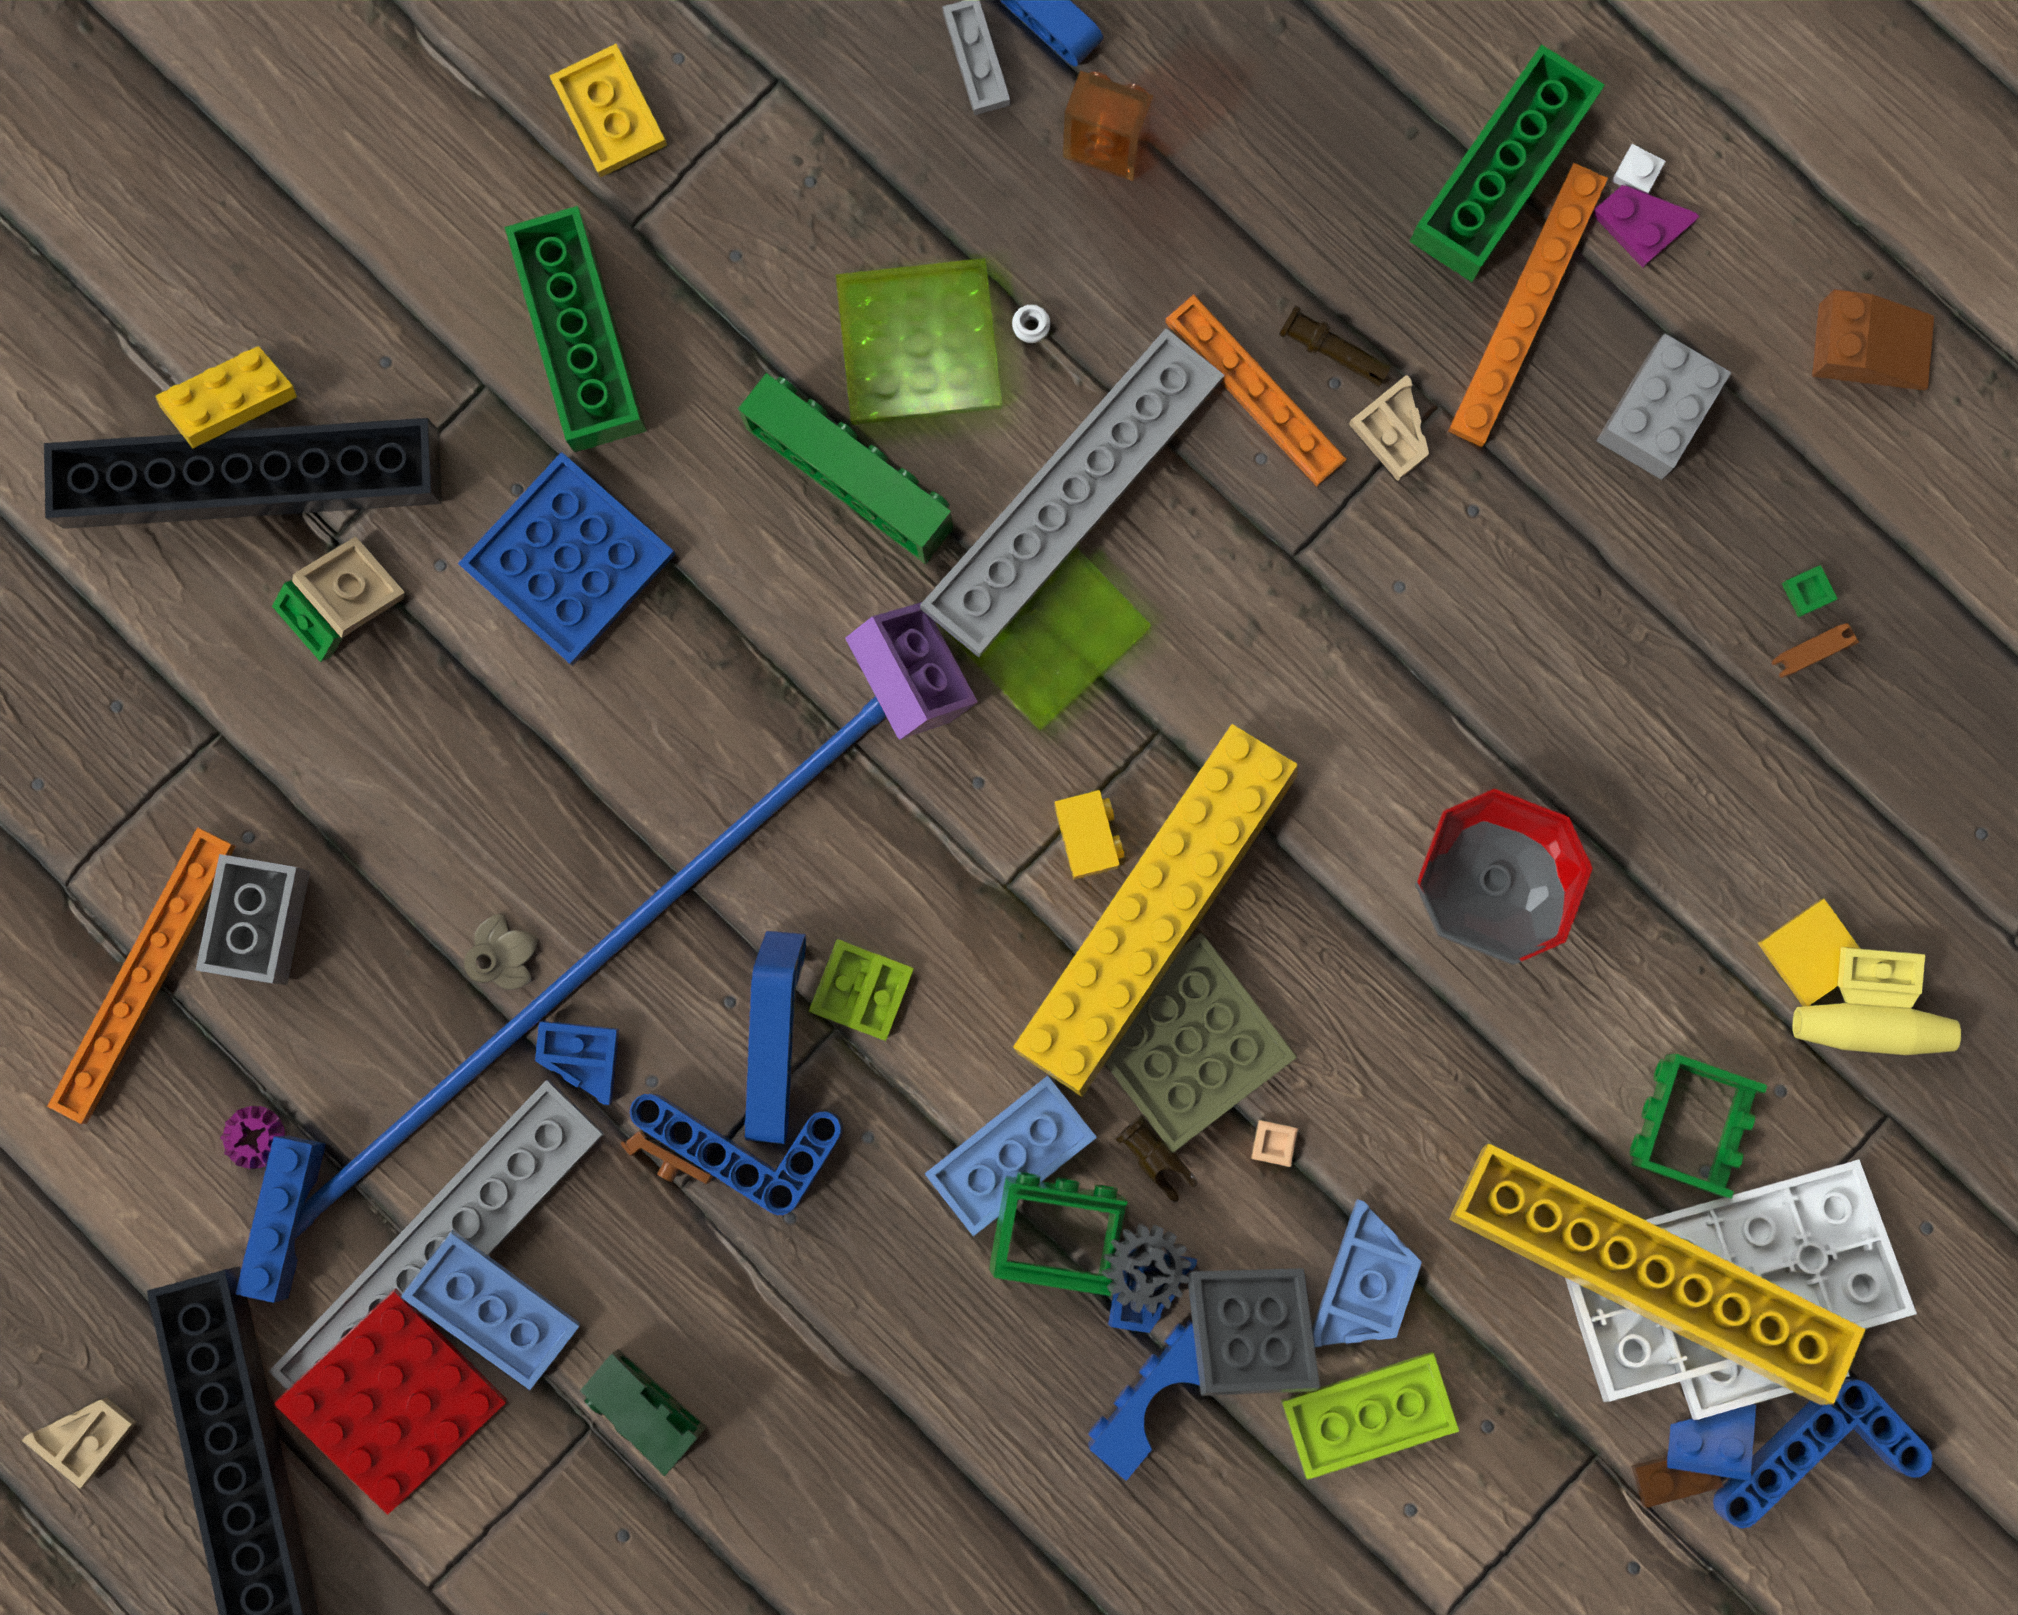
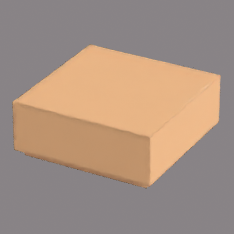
[1251,1120,1298,1167]

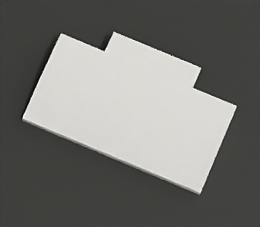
[1565,1160,1916,1420]

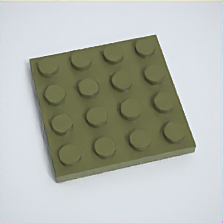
[1105,932,1297,1152]

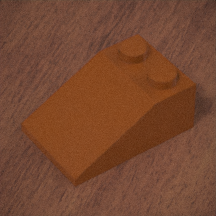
[1812,289,1934,391]

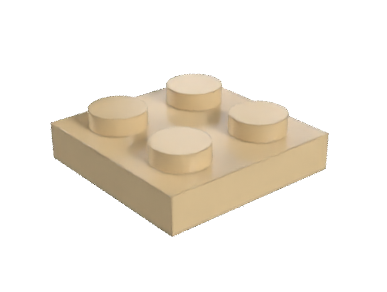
[292,536,405,638]

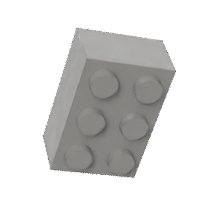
[1596,333,1731,480]
[196,854,310,985]

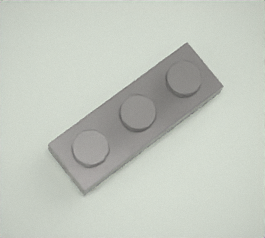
[943,0,1010,116]

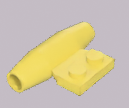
[1792,947,1961,1055]

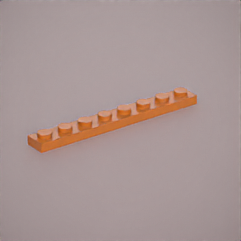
[1447,163,1608,447]
[47,827,236,1124]

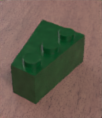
[580,1349,707,1477]

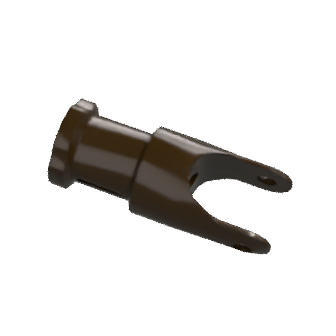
[1115,1116,1198,1202]

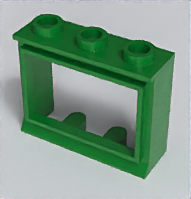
[1629,1054,1768,1199]
[989,1172,1128,1296]

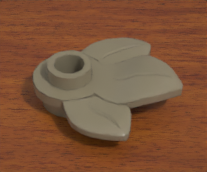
[464,914,538,990]

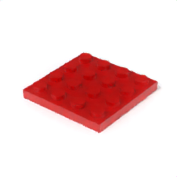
[274,1288,507,1515]

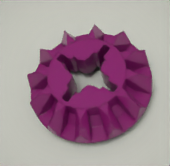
[220,1106,285,1169]

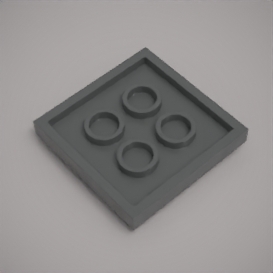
[1187,1268,1320,1396]

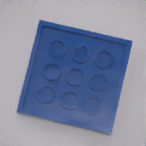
[458,452,676,666]

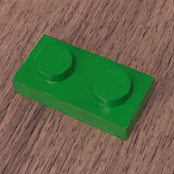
[272,580,343,662]

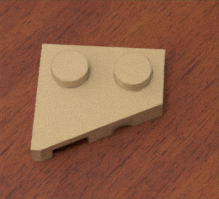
[1349,375,1429,481]
[22,1398,137,1489]

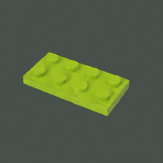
[1281,1352,1459,1480]

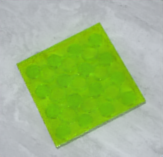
[835,258,1002,425]
[936,547,1152,731]

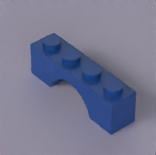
[235,1135,326,1303]
[1088,1320,1200,1481]

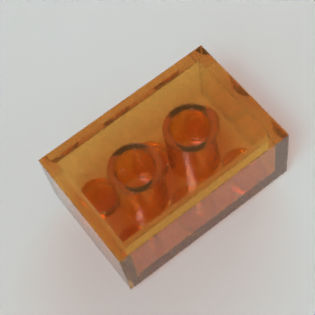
[1063,70,1154,181]

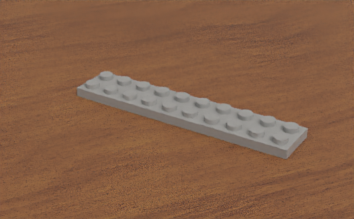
[920,328,1224,658]
[269,1080,605,1389]

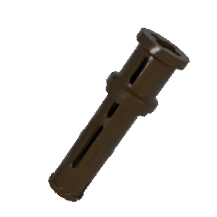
[1279,305,1392,387]

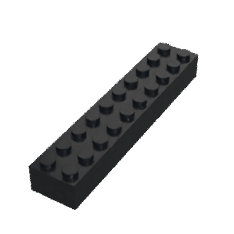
[44,418,442,529]
[147,1266,319,1615]

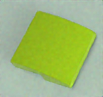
[809,939,914,1041]

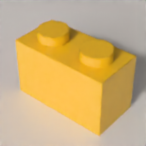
[1054,790,1125,880]

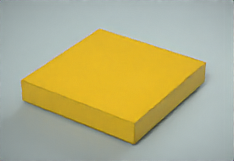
[1758,899,1860,1006]

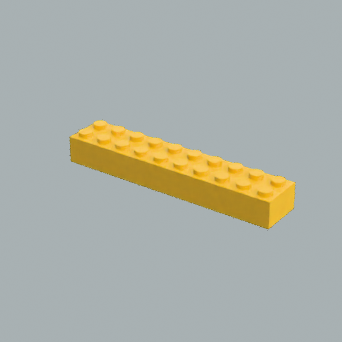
[1013,724,1298,1097]
[1449,1143,1865,1405]

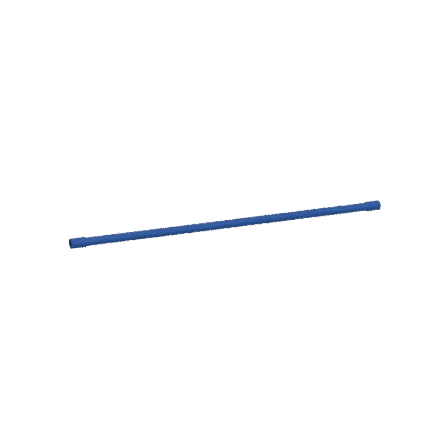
[295,696,887,1239]

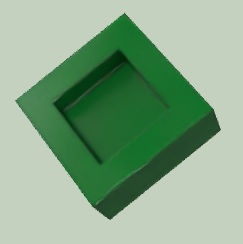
[1781,565,1838,618]

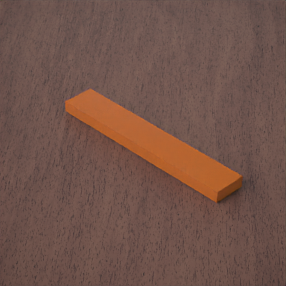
[1165,294,1347,487]

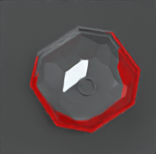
[1415,788,1593,965]

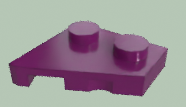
[1592,185,1699,268]

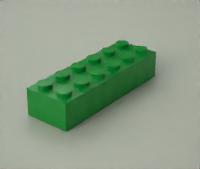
[1409,44,1605,282]
[504,206,647,453]
[738,373,953,564]

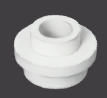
[1012,305,1050,343]

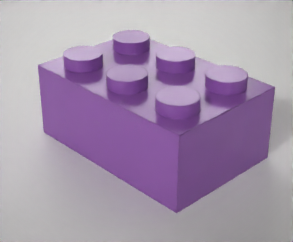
[845,602,978,740]

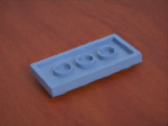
[925,1075,1097,1236]
[401,1230,580,1390]

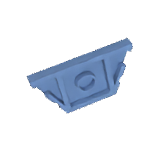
[1312,1199,1422,1347]

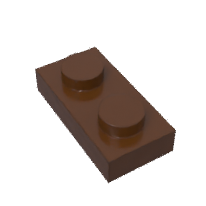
[1631,1456,1723,1508]

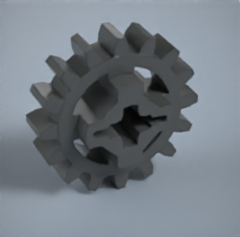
[1103,1224,1191,1313]

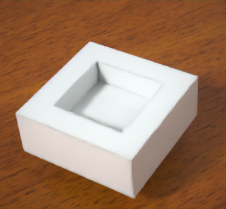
[1612,144,1665,194]

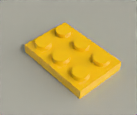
[549,44,667,178]
[155,346,297,448]

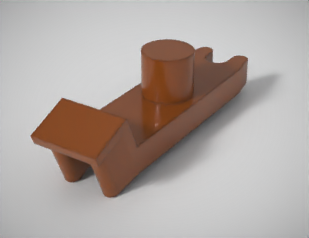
[1771,623,1859,678]
[620,1130,713,1184]

